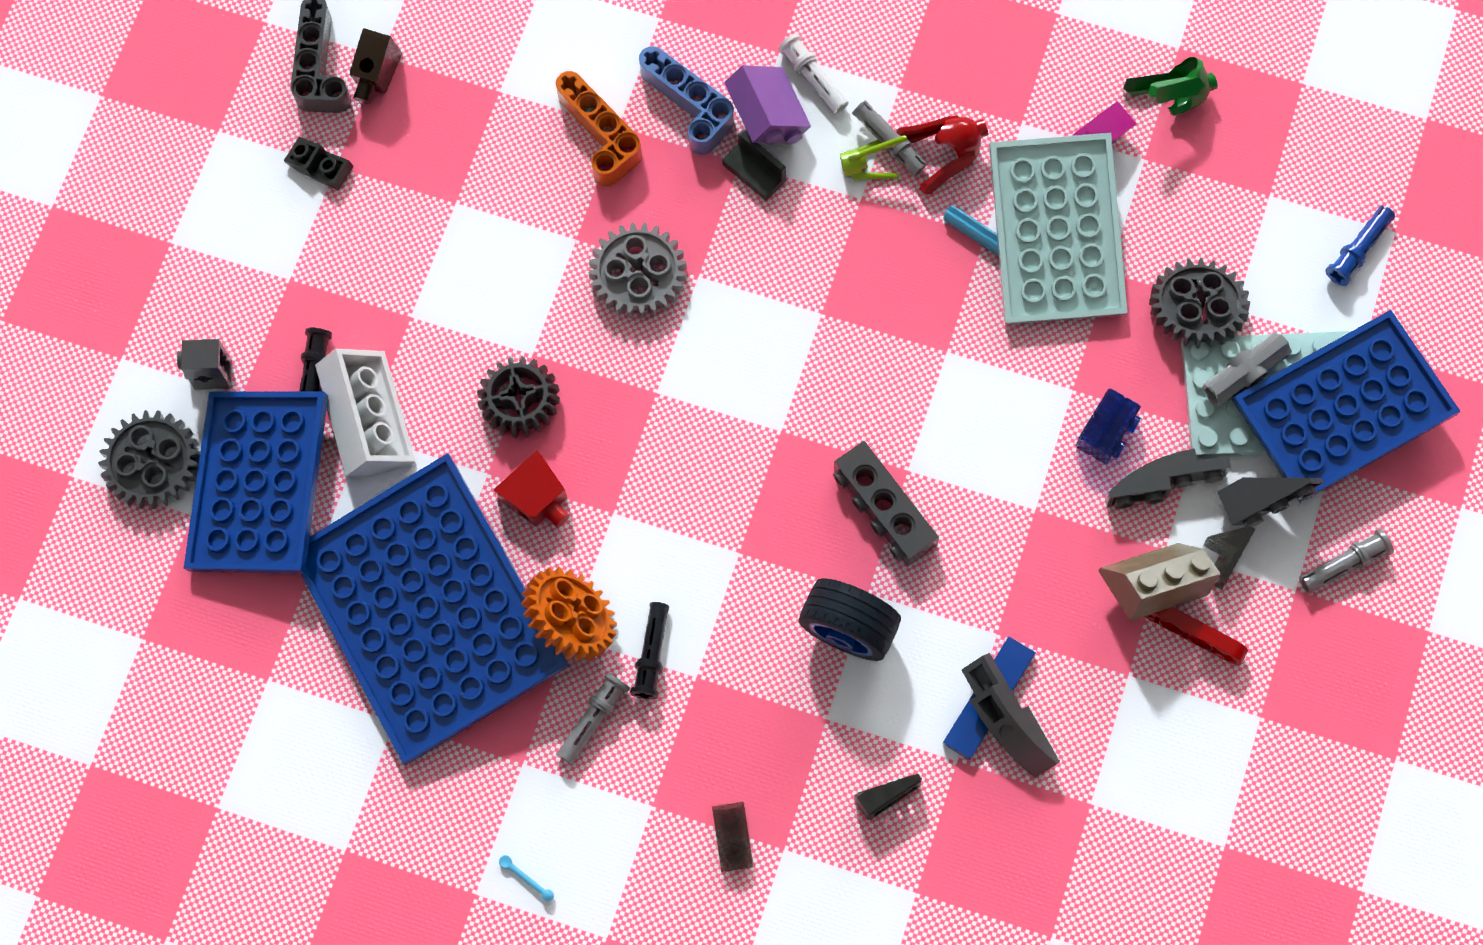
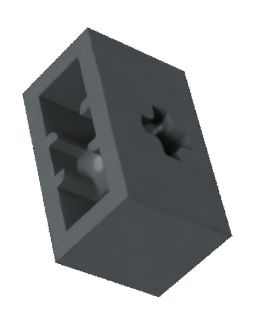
[177,339,232,390]

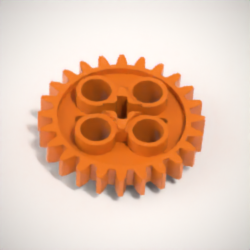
[521,567,617,662]

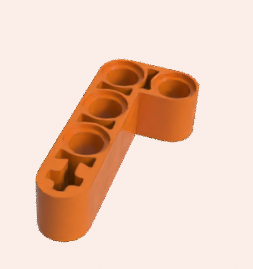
[555,71,642,186]

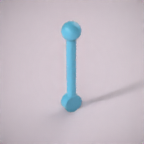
[499,855,554,902]

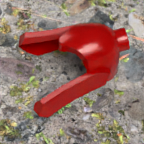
[896,115,989,195]

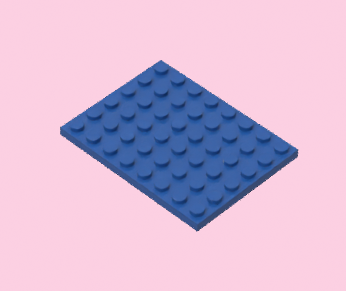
[301,453,570,765]

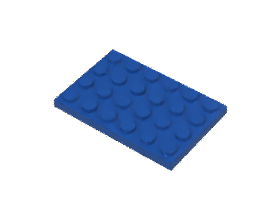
[1232,310,1460,503]
[183,391,328,574]

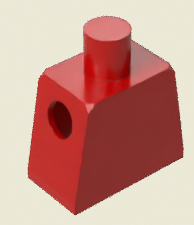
[493,450,570,528]

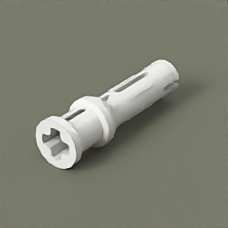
[778,33,849,115]

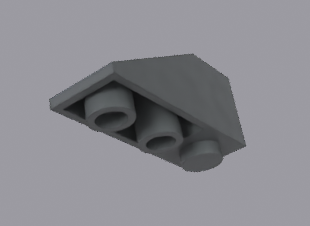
[1217,477,1325,528]

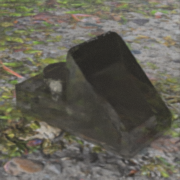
[1203,526,1255,590]

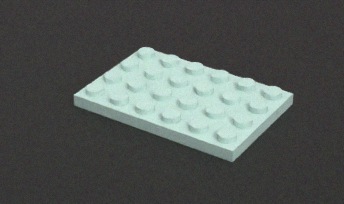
[989,133,1128,324]
[1180,331,1351,458]

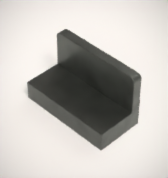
[722,130,786,201]

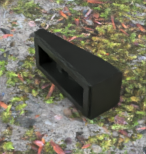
[854,774,922,820]

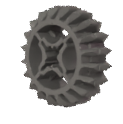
[477,356,560,439]

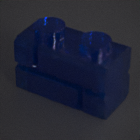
[1075,388,1142,465]

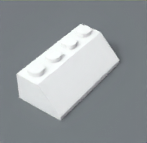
[315,349,416,477]

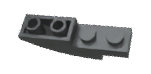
[1105,448,1231,509]
[961,653,1060,778]

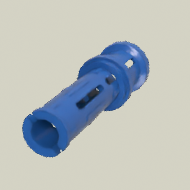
[1325,205,1396,286]

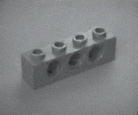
[833,441,939,567]

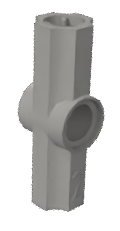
[1202,332,1292,407]

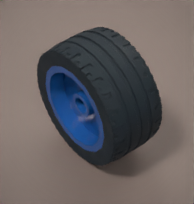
[798,578,901,661]

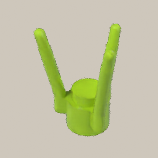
[840,135,907,181]

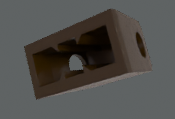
[350,28,402,104]

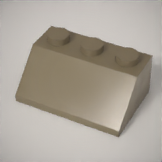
[1098,543,1220,621]

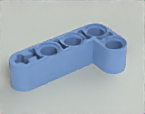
[639,46,734,155]

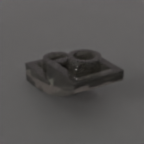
[712,801,753,872]

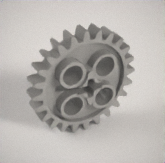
[588,222,687,318]

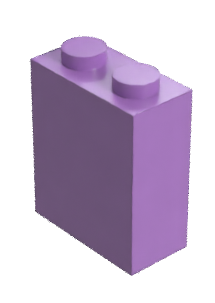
[724,65,811,145]

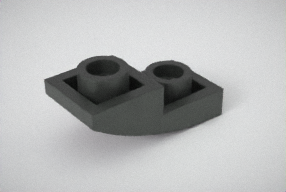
[283,137,354,190]

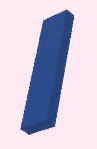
[943,636,1036,761]

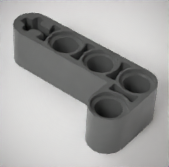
[291,0,351,113]

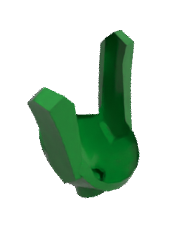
[1123,57,1218,116]

